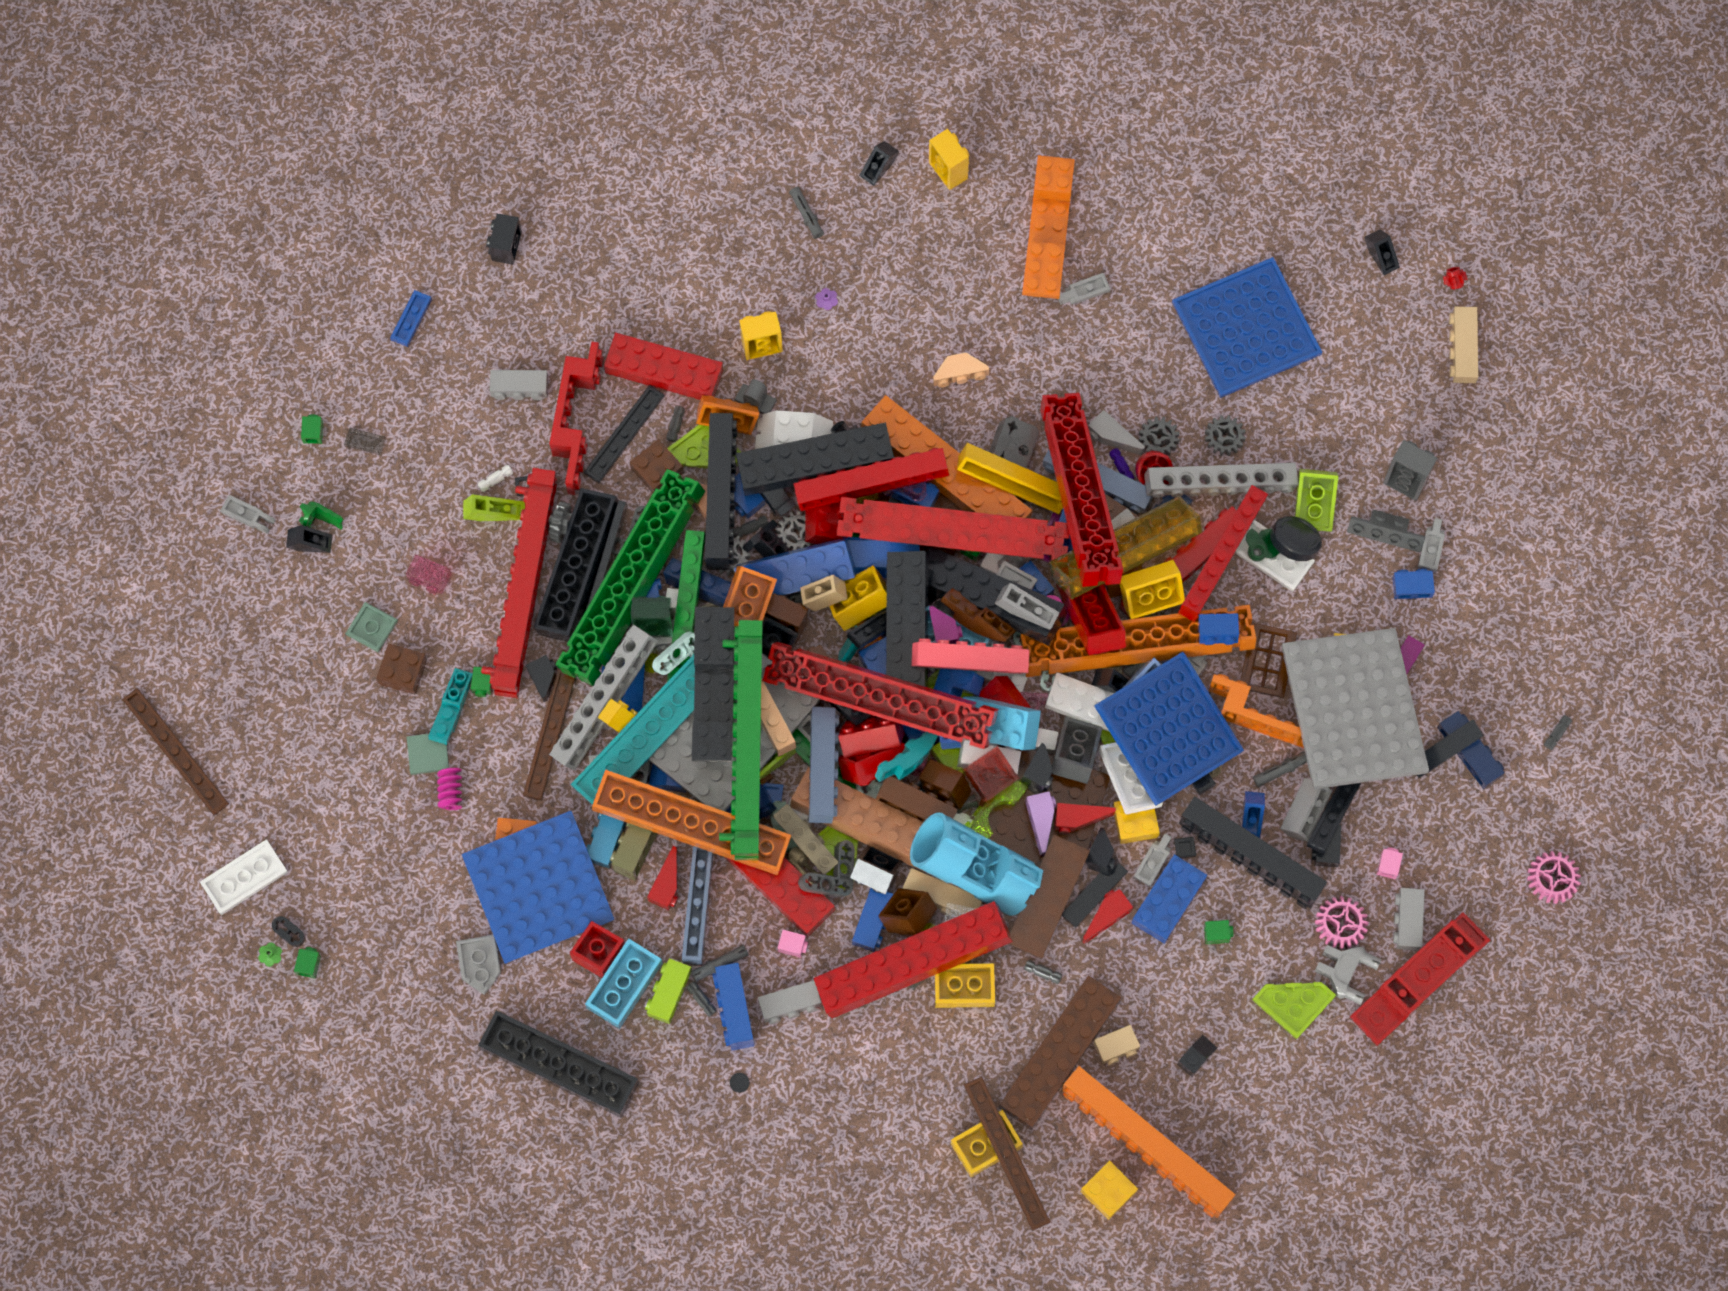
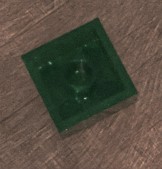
[631,596,674,637]

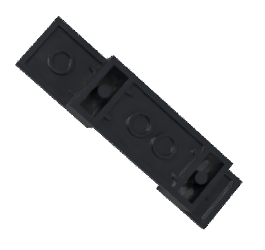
[692,607,735,762]

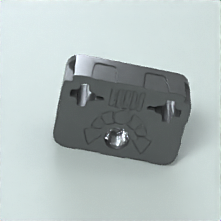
[989,416,1039,469]

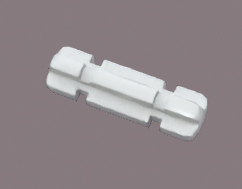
[478,465,513,492]

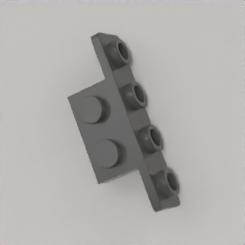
[1347,509,1425,552]

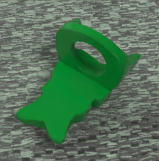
[299,501,343,530]

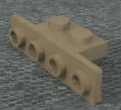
[773,804,838,875]

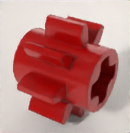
[1443,267,1468,289]

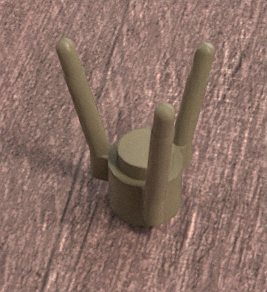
[788,846,819,885]

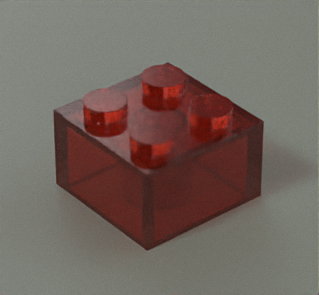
[962,746,1020,801]

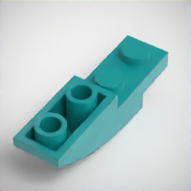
[428,668,473,745]
[875,732,938,782]

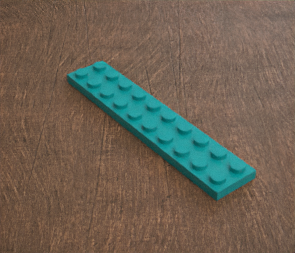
[571,654,695,805]

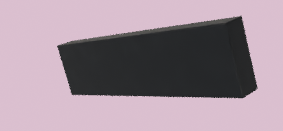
[1417,719,1485,778]
[1061,862,1128,928]

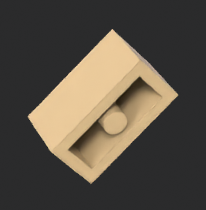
[800,575,847,612]
[1093,1025,1140,1066]

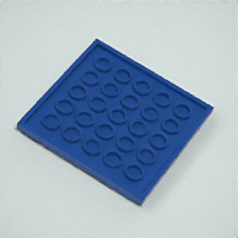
[1172,257,1322,398]
[1094,652,1244,806]
[461,811,615,964]

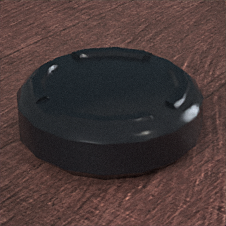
[1270,516,1322,561]

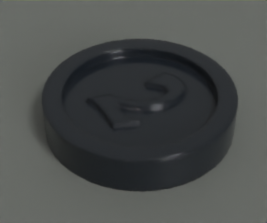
[730,1073,749,1093]

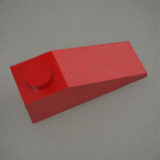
[1054,803,1116,834]
[647,846,679,911]
[1082,889,1133,944]

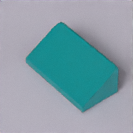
[838,626,858,663]

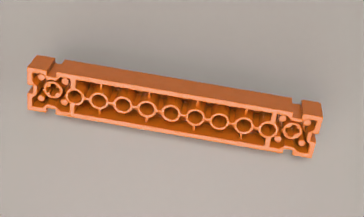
[1020,605,1256,677]

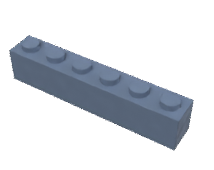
[1043,450,1154,515]
[809,707,839,824]
[682,846,714,965]

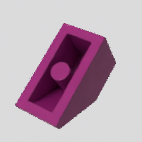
[929,606,963,644]

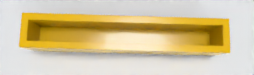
[957,443,1063,514]

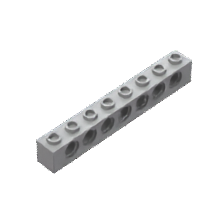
[1144,463,1298,498]
[549,625,658,771]

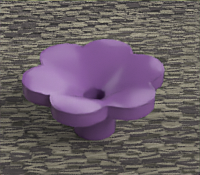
[815,288,838,310]

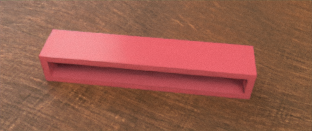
[911,639,1029,674]

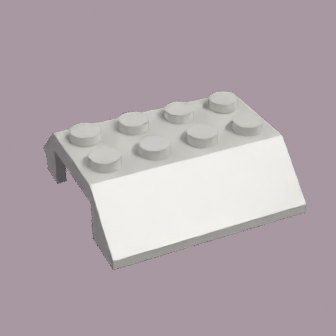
[755,410,833,449]

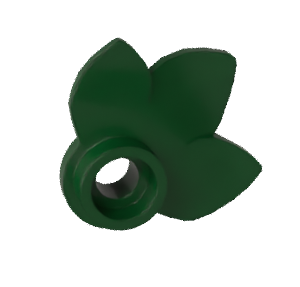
[1246,528,1279,562]

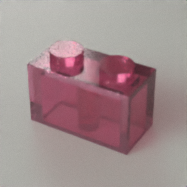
[406,554,452,594]

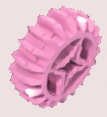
[1527,851,1581,904]
[1315,896,1369,950]

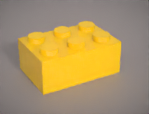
[929,129,970,190]
[739,311,783,361]
[1120,560,1185,619]
[829,565,887,631]
[935,963,995,1008]
[950,1110,1023,1178]

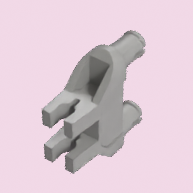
[1314,945,1382,1005]

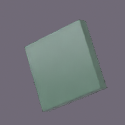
[345,602,398,653]
[407,734,449,775]

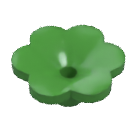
[258,942,282,967]

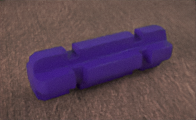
[1109,448,1134,480]

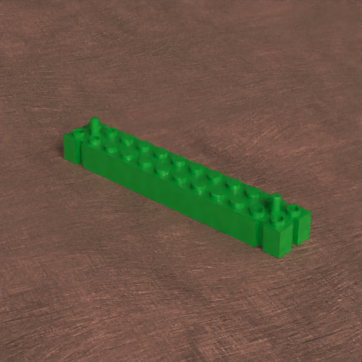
[556,469,705,686]
[719,620,762,860]

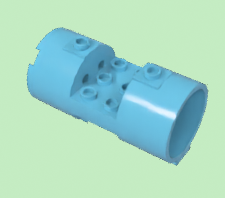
[910,812,1043,916]

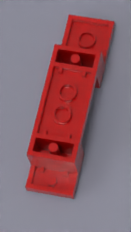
[549,342,604,495]
[1350,912,1491,1046]

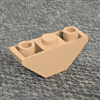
[933,353,989,388]

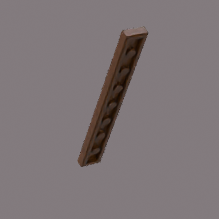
[523,651,576,801]
[122,688,229,816]
[964,1076,1050,1231]

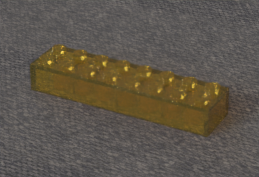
[1049,496,1202,599]

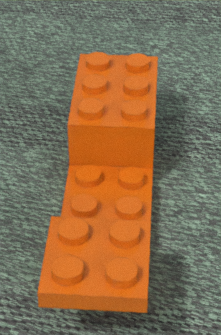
[1022,155,1075,299]
[1209,674,1304,748]

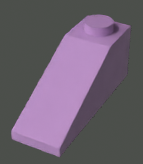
[1025,791,1056,857]

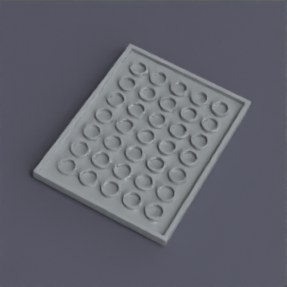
[1281,628,1429,789]
[649,632,820,811]

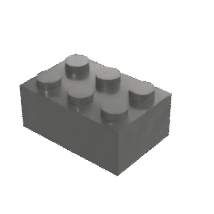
[1052,716,1103,784]

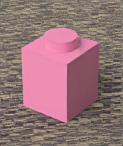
[1377,848,1403,880]
[778,930,808,958]

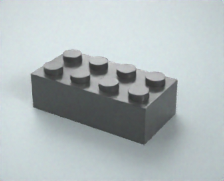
[1383,440,1437,501]

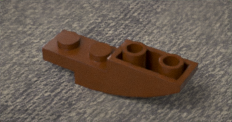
[941,588,1016,642]

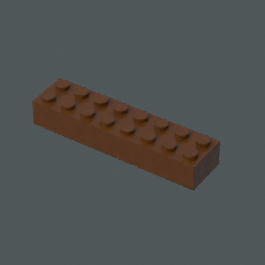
[999,975,1121,1131]

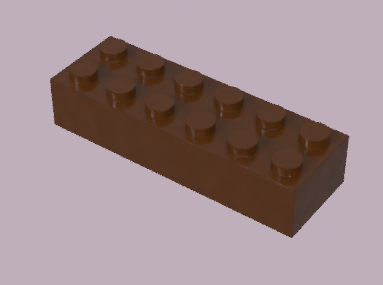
[1007,835,1090,959]

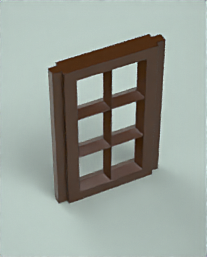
[1240,623,1297,698]

